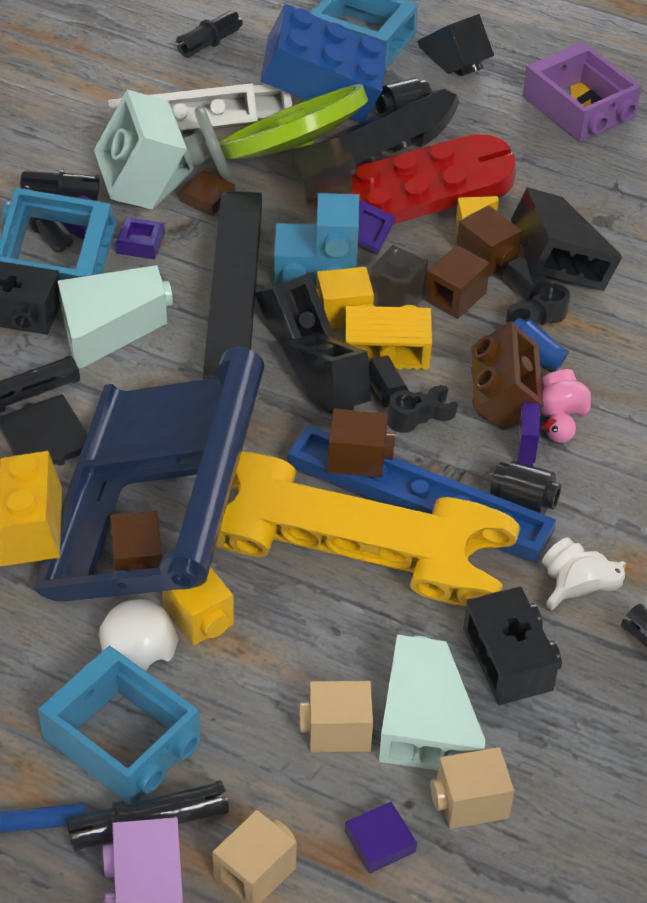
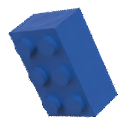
[260,3,386,122]

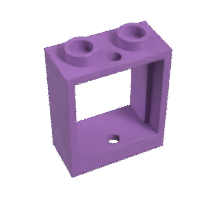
[523,41,642,142]

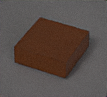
[180,170,235,216]

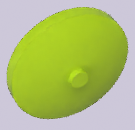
[219,84,368,160]

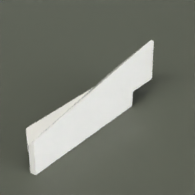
[108,83,292,132]

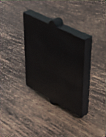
[0,394,87,466]

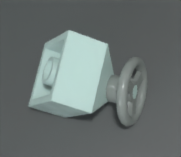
[94,89,231,209]

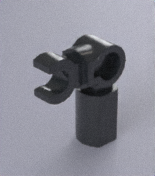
[502,256,570,326]
[369,356,458,433]

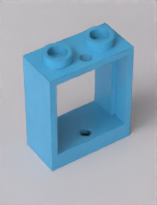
[310,0,418,71]
[0,188,116,280]
[38,645,201,804]

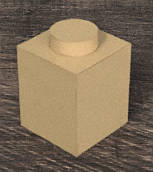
[299,681,373,753]
[430,747,515,829]
[212,810,297,903]

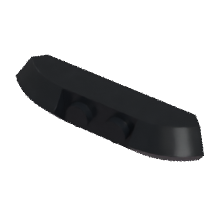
[298,89,459,180]

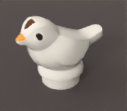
[542,537,626,611]

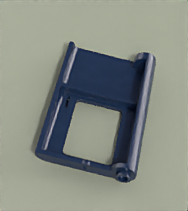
[33,347,265,602]

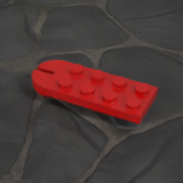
[307,134,516,224]

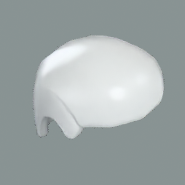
[98,599,179,671]

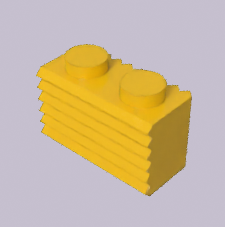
[345,304,432,371]

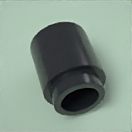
[375,78,432,114]
[490,461,561,515]

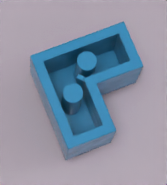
[274,193,359,288]

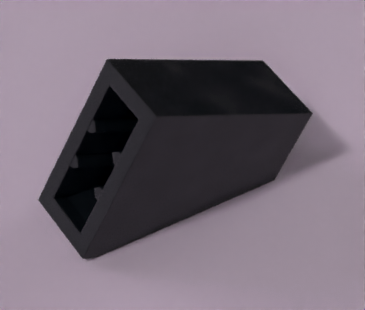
[510,187,622,291]

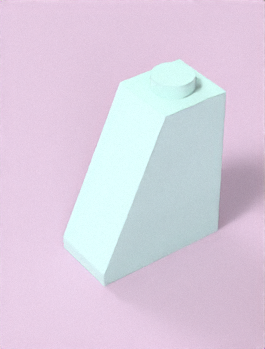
[58,265,173,368]
[379,635,485,771]

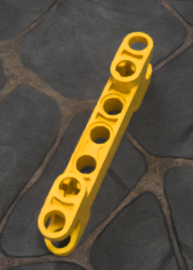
[216,451,520,606]

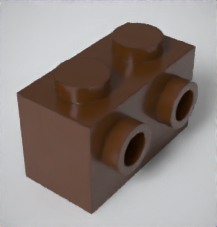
[471,321,544,431]

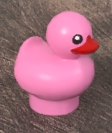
[540,369,591,443]

